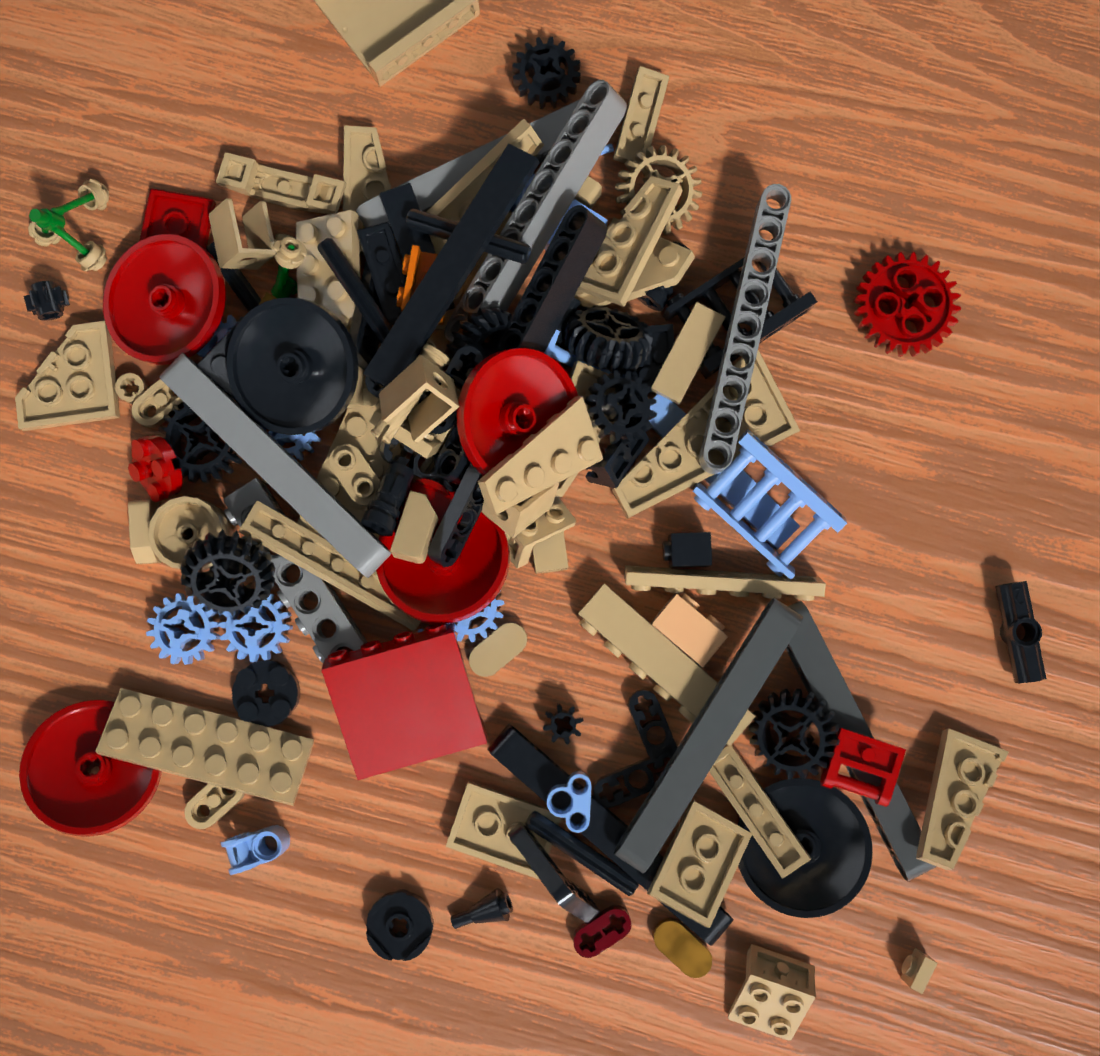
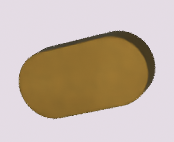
[653,918,712,978]

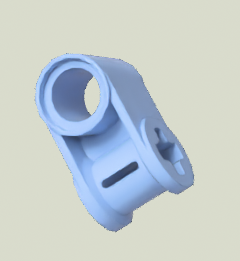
[220,825,290,875]

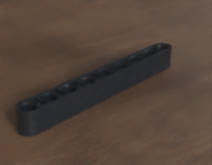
[435,205,607,486]
[487,724,734,946]

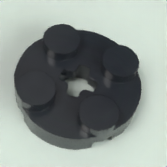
[232,660,300,727]
[366,889,434,961]

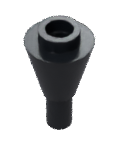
[451,888,513,929]

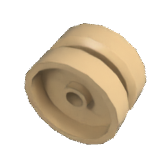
[148,496,234,571]

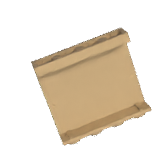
[313,0,480,87]

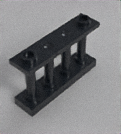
[663,239,818,379]

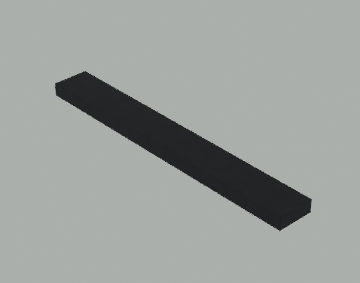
[363,143,539,387]

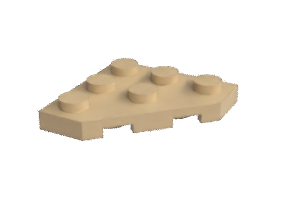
[574,217,695,309]
[15,321,120,431]

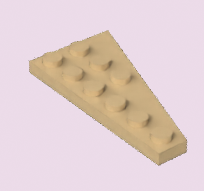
[612,350,800,519]

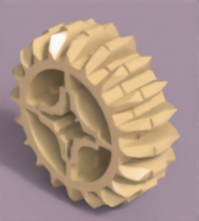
[615,145,702,235]

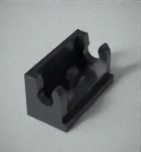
[585,420,649,489]

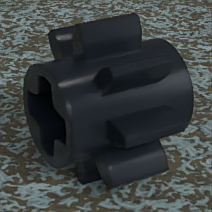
[24,281,70,321]
[543,703,584,745]

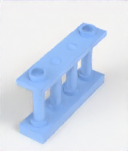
[693,429,847,580]

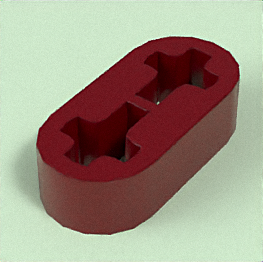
[573,905,631,958]

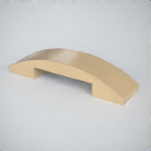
[216,152,346,214]

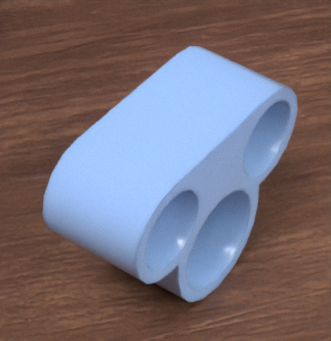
[546,771,592,833]

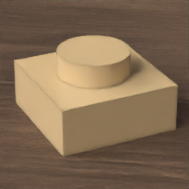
[900,948,938,994]

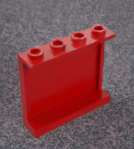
[321,623,487,780]

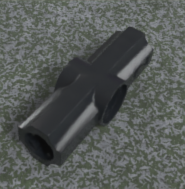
[995,581,1047,684]

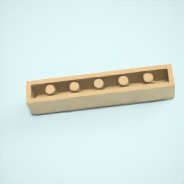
[578,584,756,747]

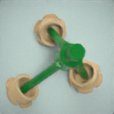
[28,179,109,271]
[271,234,307,298]

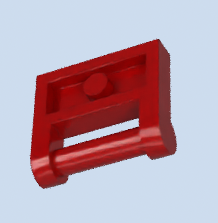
[820,728,906,807]

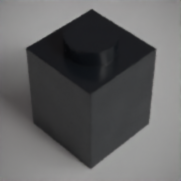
[663,532,712,568]

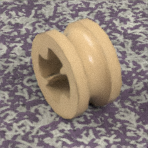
[115,373,149,404]

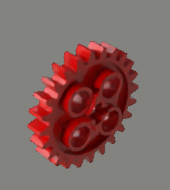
[853,252,961,357]

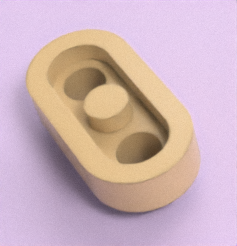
[132,379,184,428]
[329,444,381,506]
[184,784,245,829]

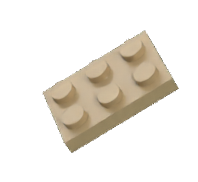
[446,781,561,880]
[647,801,752,928]

